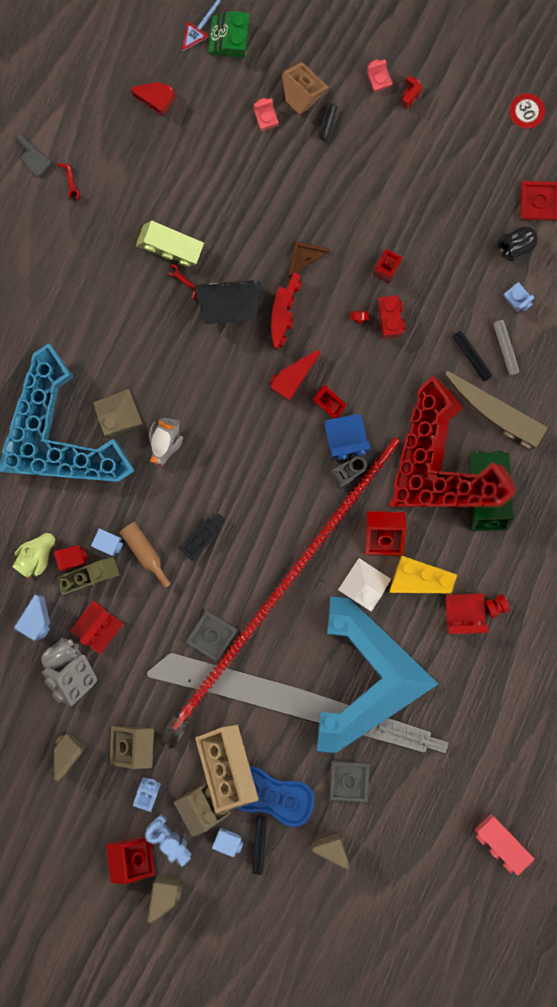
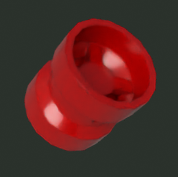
[484,594,510,619]

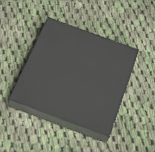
[186,610,238,663]
[329,761,370,803]

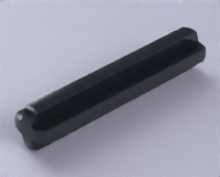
[453,331,492,381]
[253,816,267,875]

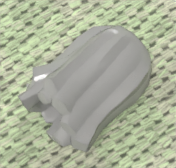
[41,637,81,672]

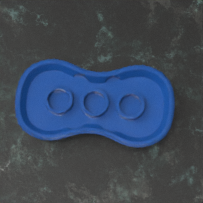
[237,766,315,827]

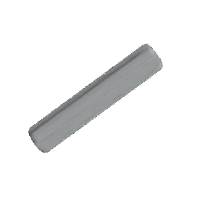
[494,320,519,375]

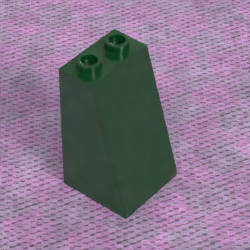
[468,451,514,531]

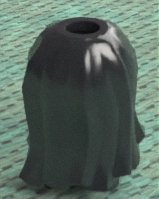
[497,227,538,261]

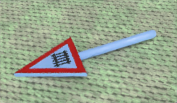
[182,0,220,52]

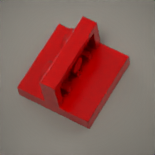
[70,600,124,654]

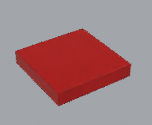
[520,181,557,221]

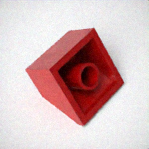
[365,511,406,556]
[106,837,155,884]

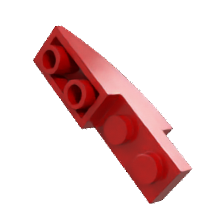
[271,272,303,351]

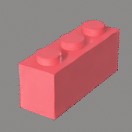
[475,814,534,875]

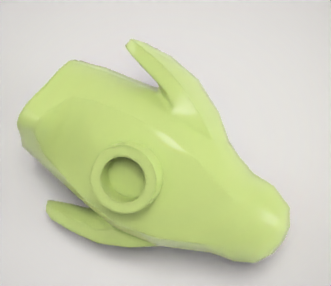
[13,533,56,578]

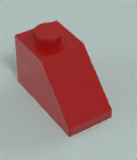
[131,82,176,116]
[54,545,88,571]

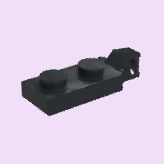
[178,514,225,561]

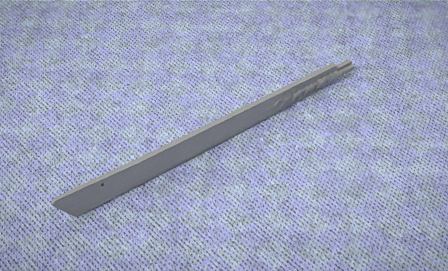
[147,653,449,753]

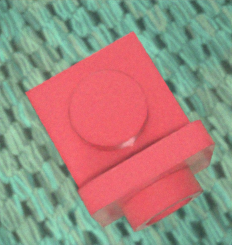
[367,59,392,93]
[254,98,279,131]

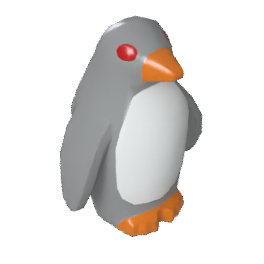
[149,418,183,467]

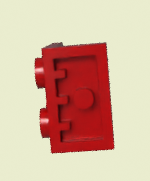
[445,594,488,634]

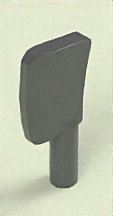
[15,133,51,177]

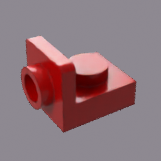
[401,75,423,110]

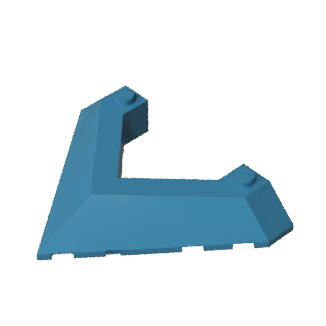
[0,343,134,482]
[317,596,438,753]

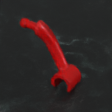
[57,162,81,201]
[168,264,196,300]

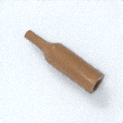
[119,522,171,588]

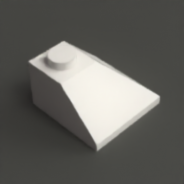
[338,558,391,611]

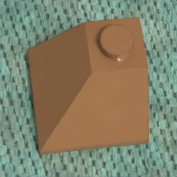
[282,62,329,114]

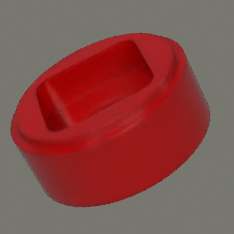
[350,311,369,323]

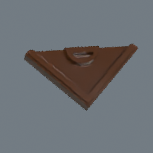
[288,241,329,277]

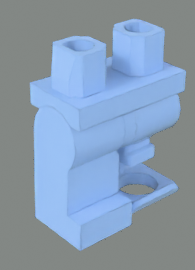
[146,813,191,866]

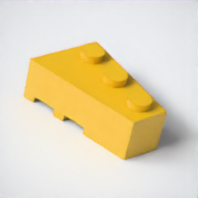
[388,556,457,593]

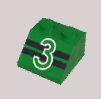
[208,11,250,58]

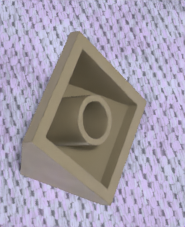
[311,833,349,869]

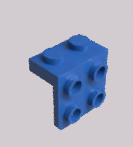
[324,414,370,460]

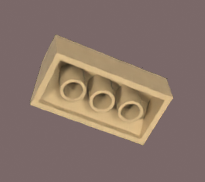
[195,725,259,813]

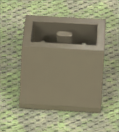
[174,783,231,837]

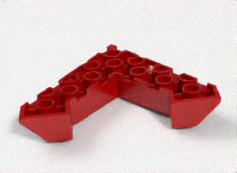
[388,376,516,507]

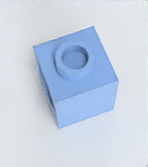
[91,529,123,556]
[212,827,243,857]

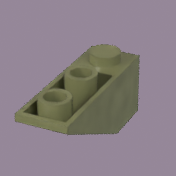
[56,557,119,595]

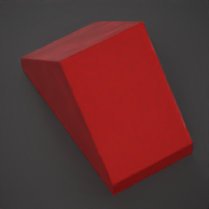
[373,249,403,284]
[312,385,347,419]

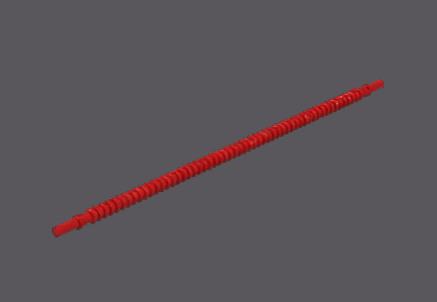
[171,437,400,730]

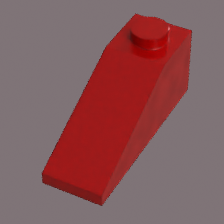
[269,350,320,402]

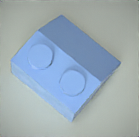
[15,595,50,640]

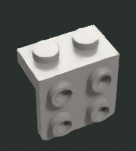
[42,654,97,706]

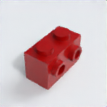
[377,295,406,339]

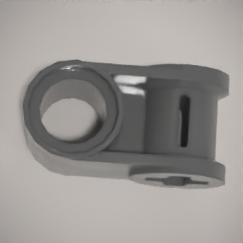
[330,456,367,488]

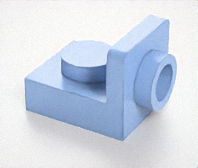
[503,282,535,313]
[133,777,161,812]

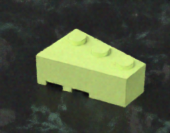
[136,220,204,267]

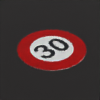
[509,93,545,128]

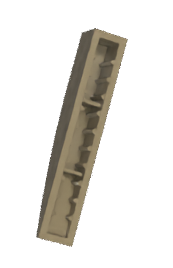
[443,371,548,450]

